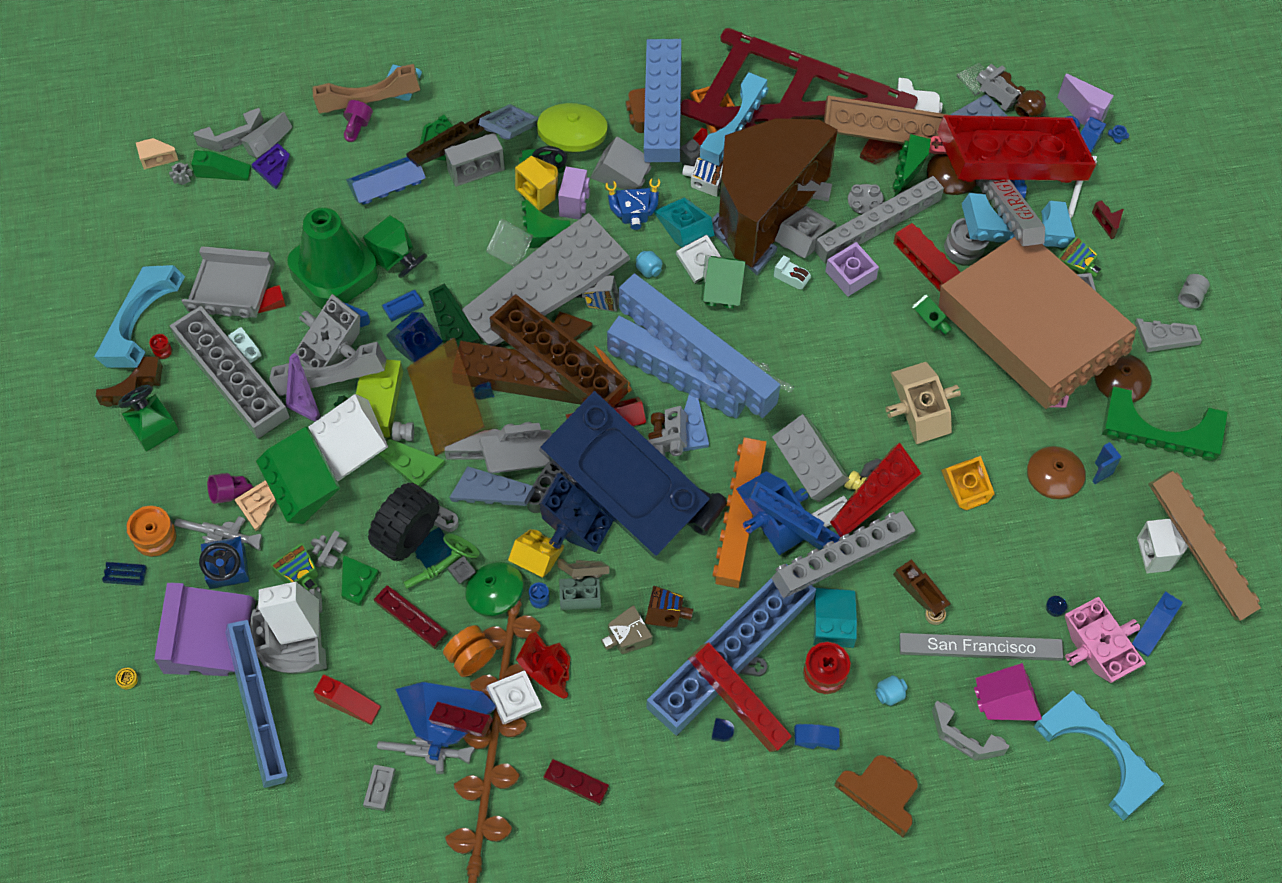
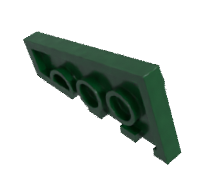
[428,283,480,358]

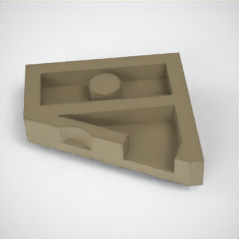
[558,559,609,579]

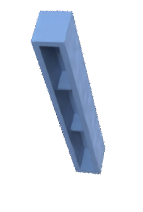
[225,620,287,788]

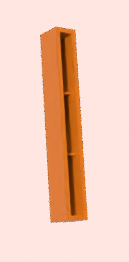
[713,438,766,588]

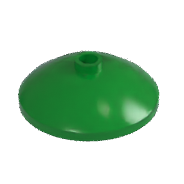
[465,562,524,616]

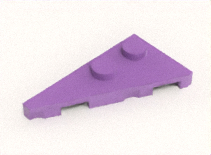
[286,353,320,422]

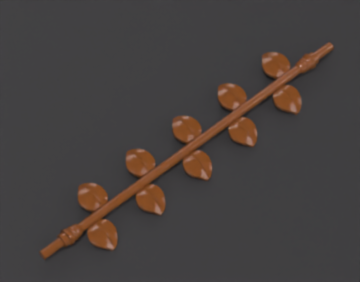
[445,598,541,883]

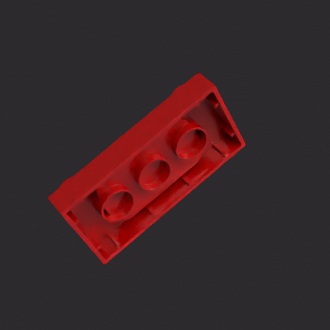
[937,115,1096,183]

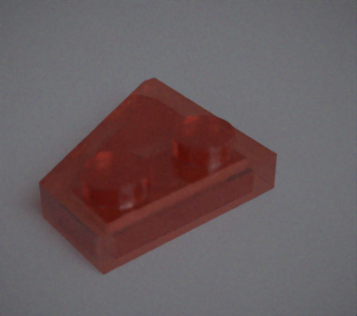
[860,139,903,164]

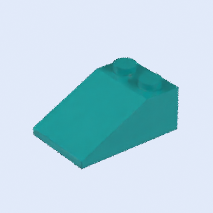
[654,197,715,248]
[813,588,857,648]

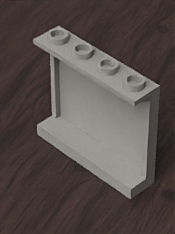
[182,246,275,318]

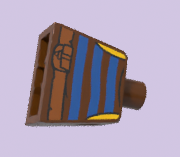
[645,586,693,628]

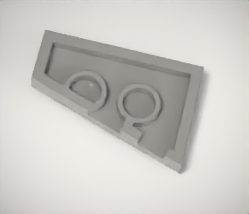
[1135,318,1202,352]

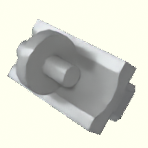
[311,530,347,569]

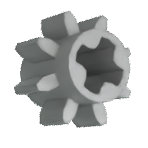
[169,162,193,185]

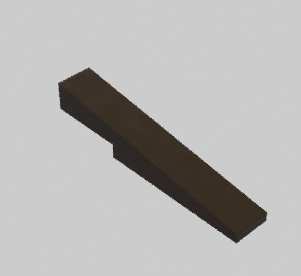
[406,110,493,167]

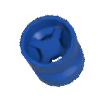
[529,582,550,609]

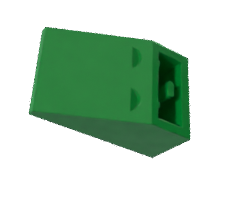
[892,134,931,197]

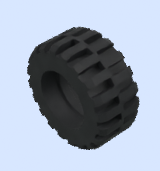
[368,483,440,561]

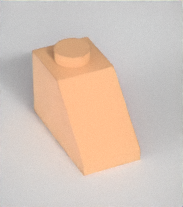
[136,138,179,170]

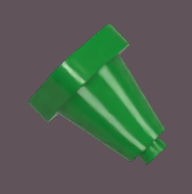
[287,208,378,309]

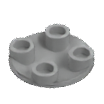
[848,184,883,214]

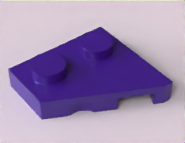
[251,143,290,189]

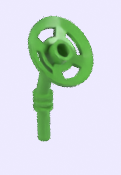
[403,534,480,589]

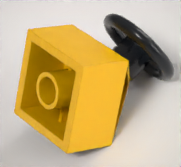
[515,146,568,211]

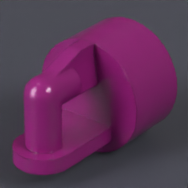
[343,100,373,142]
[207,473,254,504]

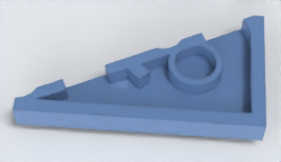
[683,394,709,451]

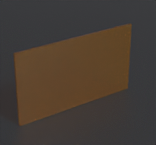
[407,338,485,456]

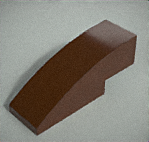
[893,559,950,616]

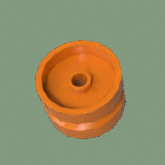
[127,506,176,557]
[443,625,496,677]

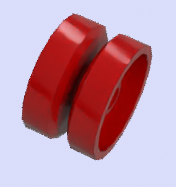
[803,642,851,694]

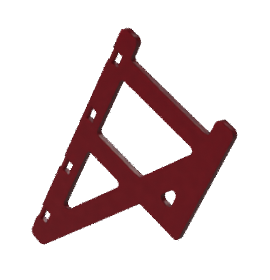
[681,28,918,129]

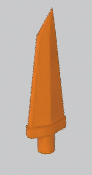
[594,345,632,393]

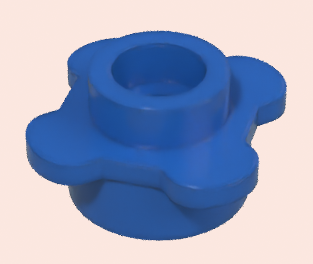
[1108,125,1129,143]

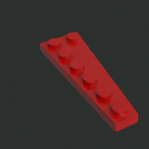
[830,443,922,537]

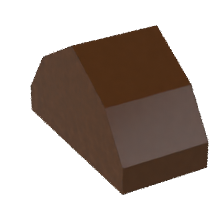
[718,118,838,268]

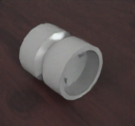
[1178,274,1210,309]

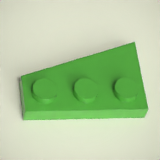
[377,439,445,487]

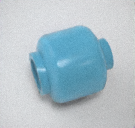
[636,251,663,278]
[875,675,908,706]

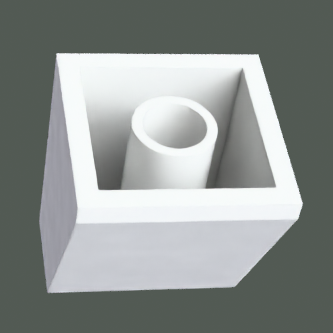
[258,582,319,645]

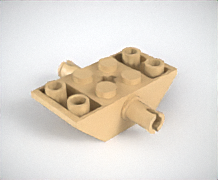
[886,362,961,444]

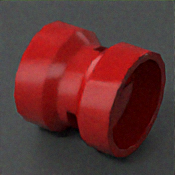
[149,334,172,359]

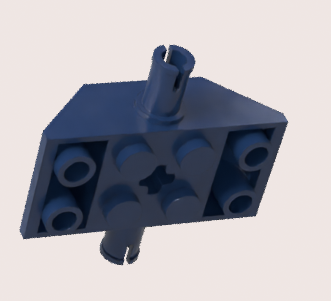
[539,472,614,552]

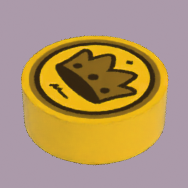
[115,668,138,690]

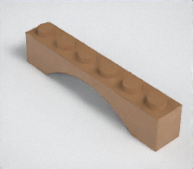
[313,64,420,114]

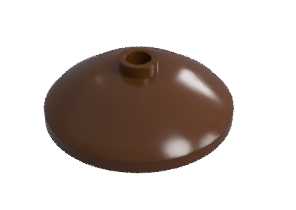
[927,154,977,195]
[1094,354,1151,402]

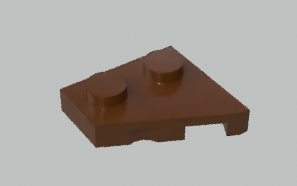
[554,312,593,340]

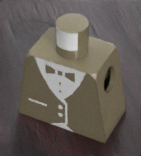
[601,605,652,654]

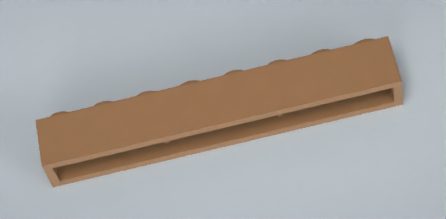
[1148,471,1261,621]

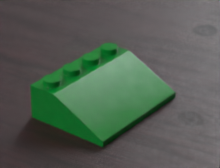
[256,427,340,524]

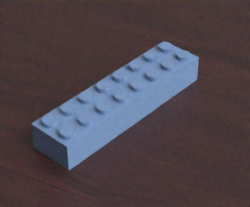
[644,39,682,162]
[607,316,745,419]

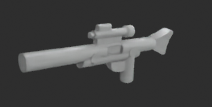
[175,516,263,551]
[377,737,475,774]

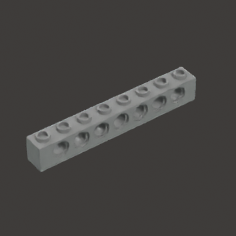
[815,176,944,264]
[771,511,915,599]

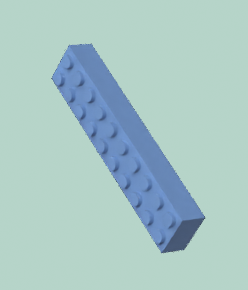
[619,273,781,418]
[646,564,816,736]

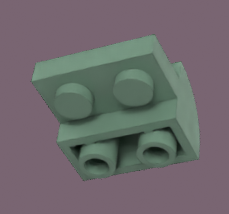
[559,577,601,610]

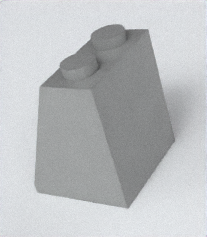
[590,136,652,190]

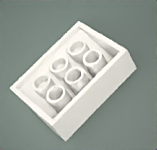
[308,394,388,482]

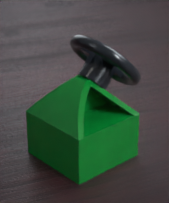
[363,215,428,278]
[118,385,179,452]

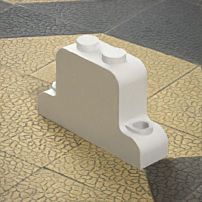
[894,78,942,144]

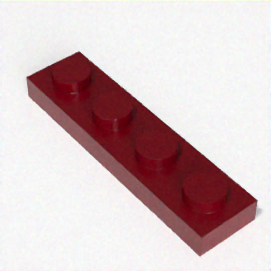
[374,585,448,649]

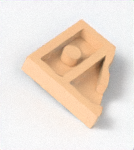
[235,480,276,531]

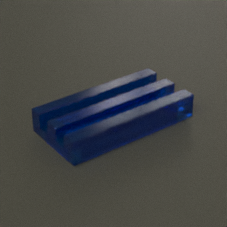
[102,562,147,586]

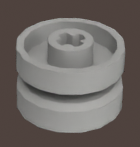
[944,218,989,265]

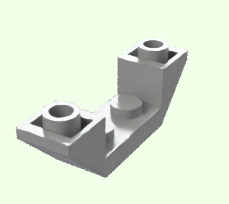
[193,108,263,152]
[932,701,1010,761]

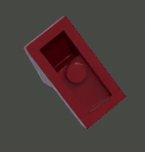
[1092,200,1124,239]

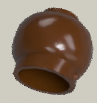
[1014,90,1046,117]

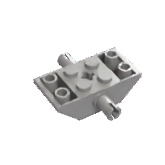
[294,294,360,367]

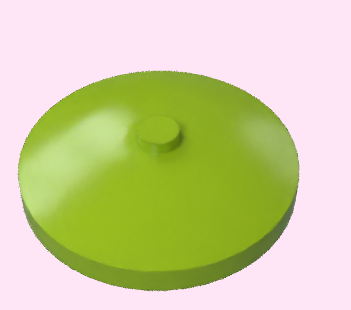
[537,103,607,152]

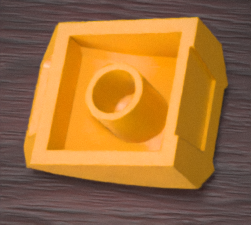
[941,456,994,510]

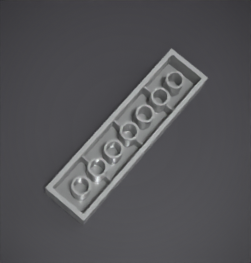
[170,306,289,439]

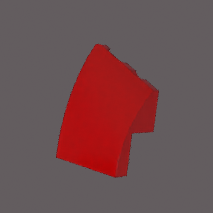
[516,632,570,699]

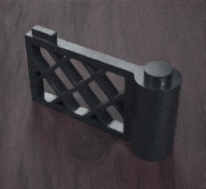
[687,488,727,536]

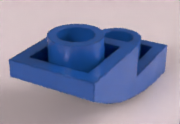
[795,724,840,750]

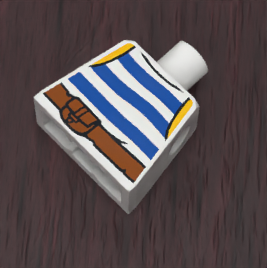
[682,157,723,197]

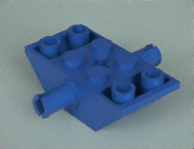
[736,471,808,555]

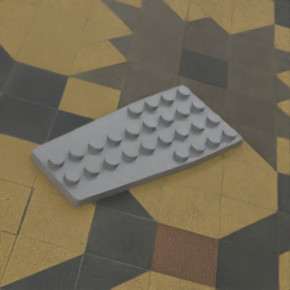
[462,213,630,346]

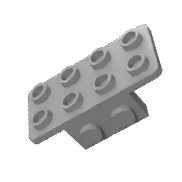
[479,422,552,473]

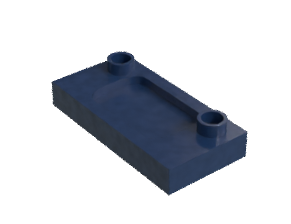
[539,391,710,558]

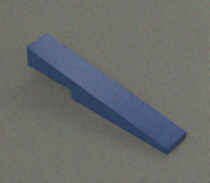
[749,482,845,554]

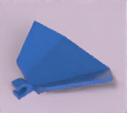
[396,682,496,761]

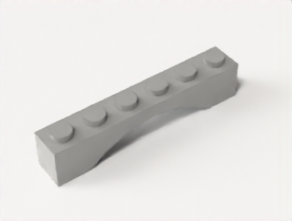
[269,342,386,396]

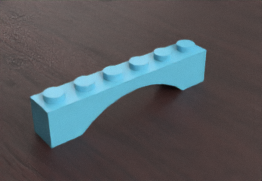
[700,72,769,166]

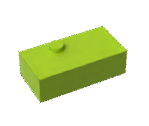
[356,359,403,438]

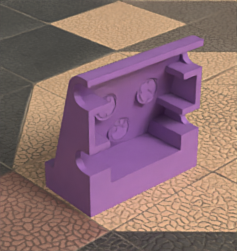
[154,583,256,676]

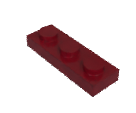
[428,701,493,737]
[543,759,609,806]

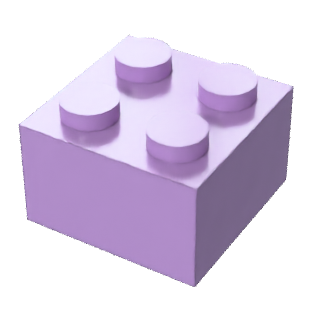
[558,167,590,220]
[825,242,879,297]

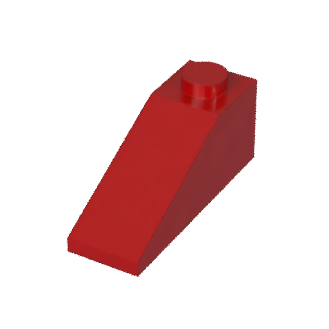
[313,674,381,725]

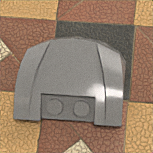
[250,589,327,673]

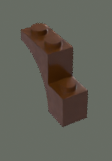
[95,357,163,407]

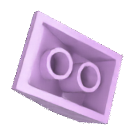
[1057,73,1114,126]

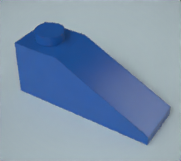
[1132,591,1183,657]

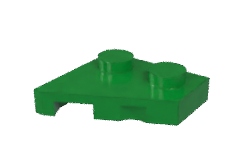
[341,555,379,606]

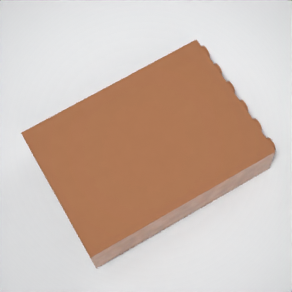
[939,237,1137,409]

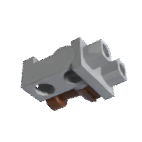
[976,64,1026,111]
[648,406,688,456]

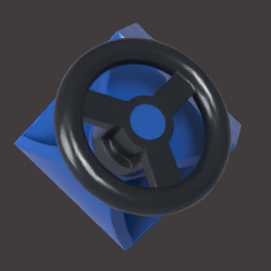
[199,536,250,589]

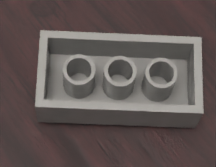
[772,414,850,502]

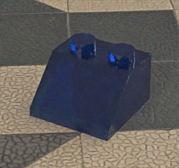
[386,312,443,365]

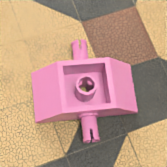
[1064,597,1146,683]

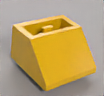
[508,529,564,578]

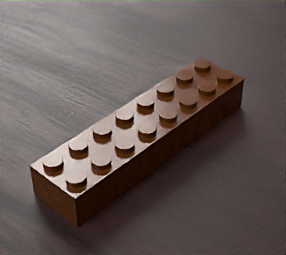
[489,294,628,408]
[452,341,608,405]

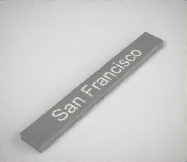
[899,633,1063,661]

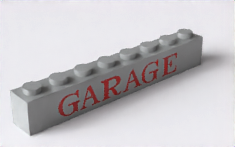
[976,179,1045,246]

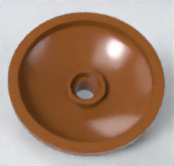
[1027,446,1085,499]

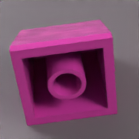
[974,663,1042,721]

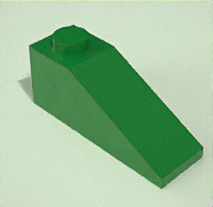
[191,150,251,181]

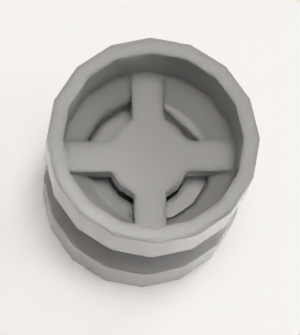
[392,422,414,442]

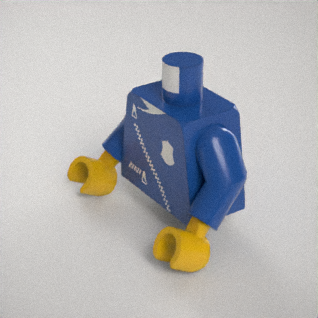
[605,178,660,230]

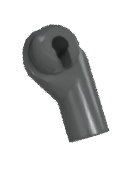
[860,458,882,478]

